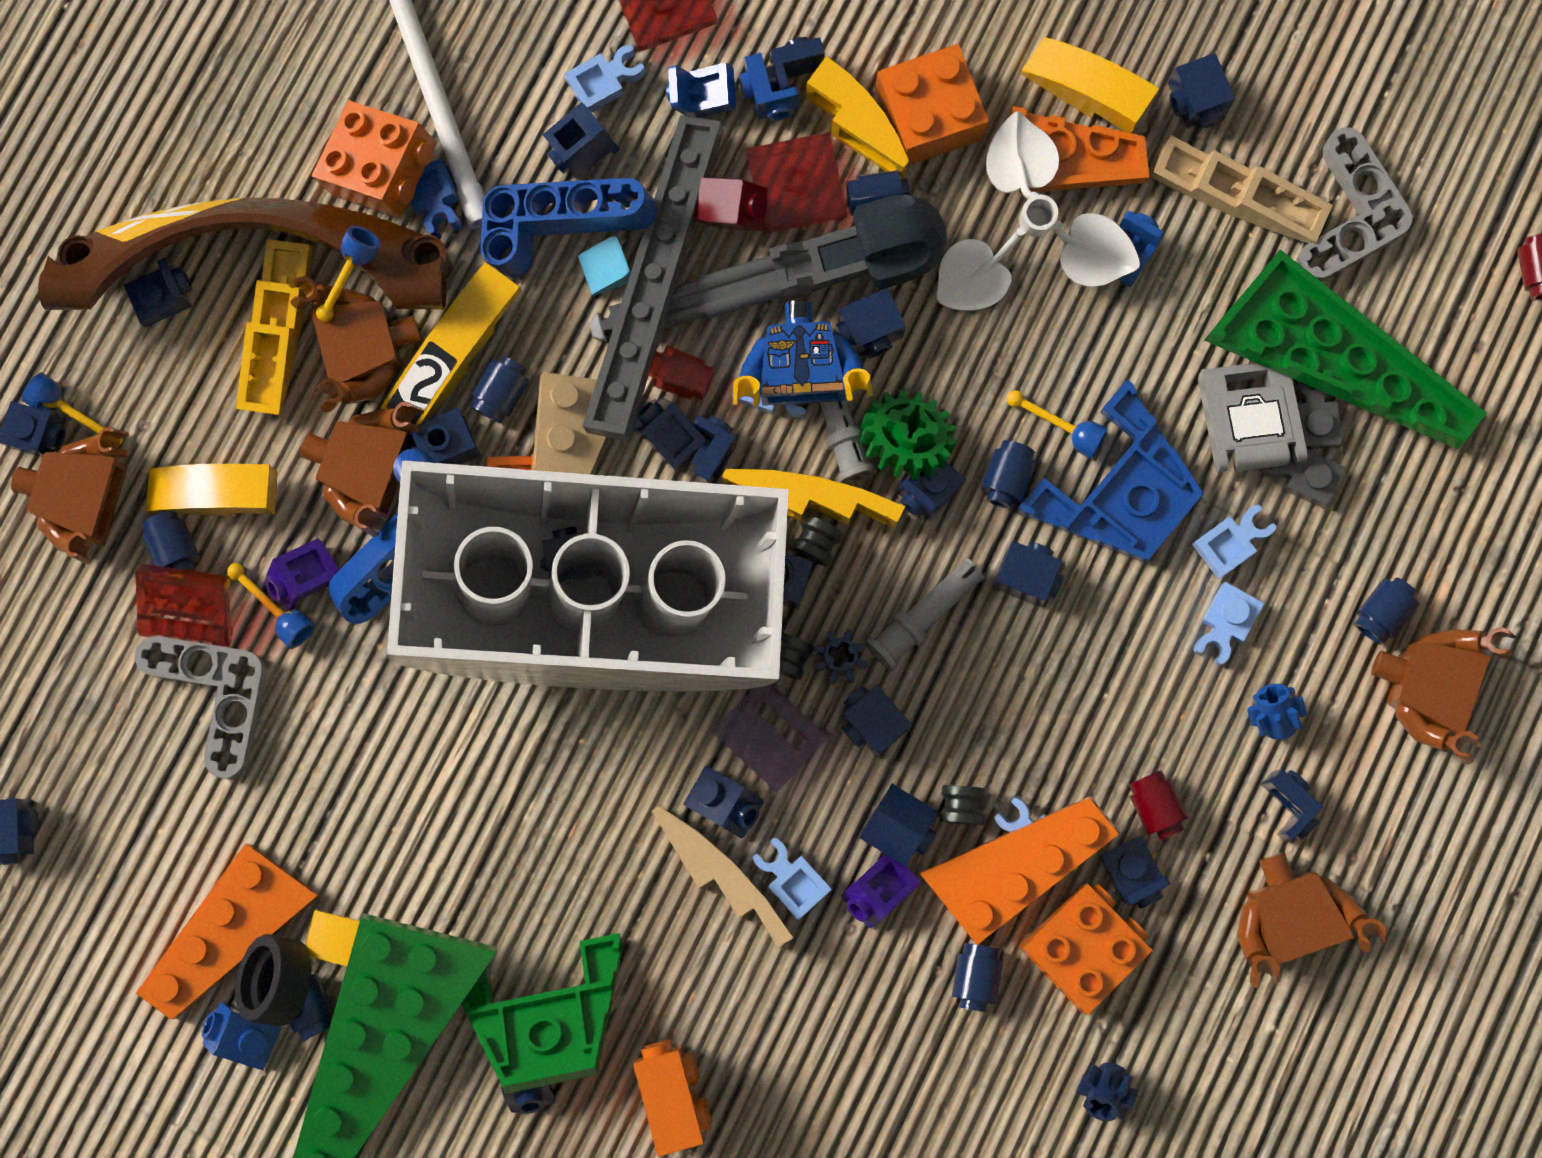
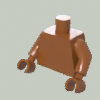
[289,276,422,412]
[300,402,424,537]
[11,426,129,565]
[1371,627,1516,764]
[1237,852,1386,988]

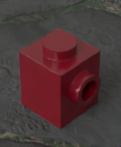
[695,177,768,231]

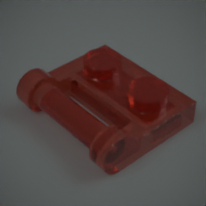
[135,564,233,647]

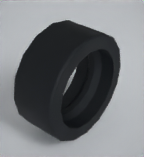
[235,934,312,1027]

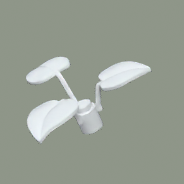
[936,111,1140,311]

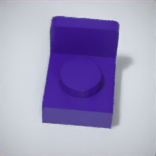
[266,538,339,611]
[841,854,921,928]

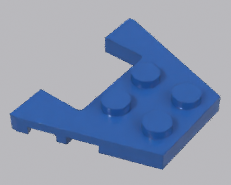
[1017,379,1204,563]

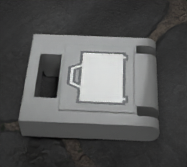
[1198,363,1307,473]

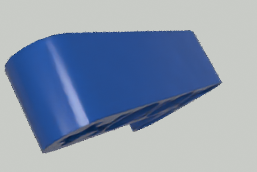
[481,178,658,278]
[328,448,437,624]

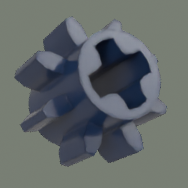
[814,629,868,685]
[1077,1063,1139,1121]

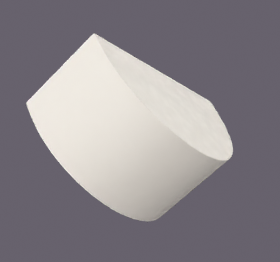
[387,461,789,691]

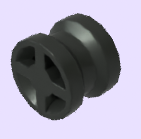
[790,515,844,567]
[779,632,814,680]
[939,785,987,825]

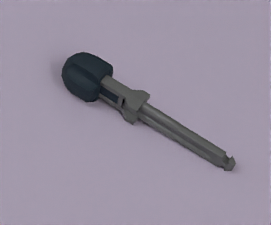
[589,195,947,343]

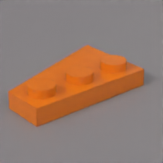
[1010,106,1150,193]

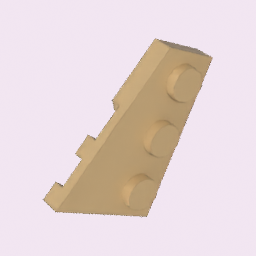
[532,372,606,474]

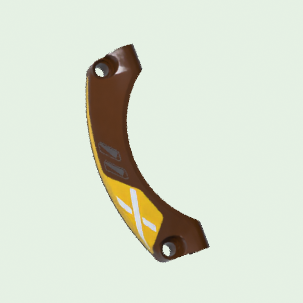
[38,198,452,310]

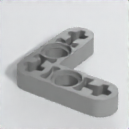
[1295,127,1412,282]
[135,636,267,779]

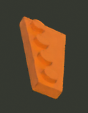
[920,796,1120,945]
[136,843,321,1020]

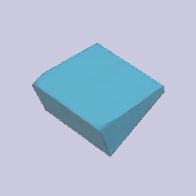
[578,235,631,296]

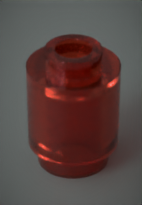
[649,346,715,401]

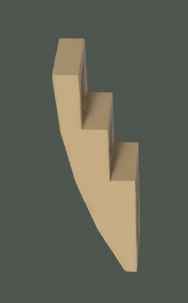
[1149,135,1333,244]
[651,806,793,948]

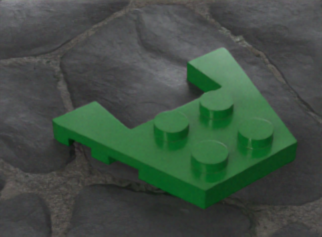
[461,933,623,1094]

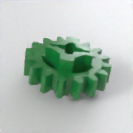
[860,390,957,480]

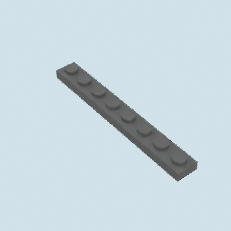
[583,115,724,441]

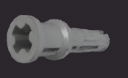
[819,397,877,484]
[865,558,985,671]

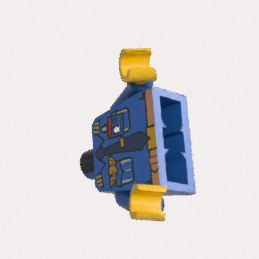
[733,300,873,407]

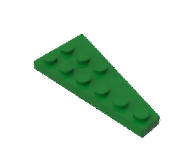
[1204,249,1487,449]
[293,913,497,1158]

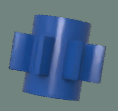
[1247,684,1307,740]

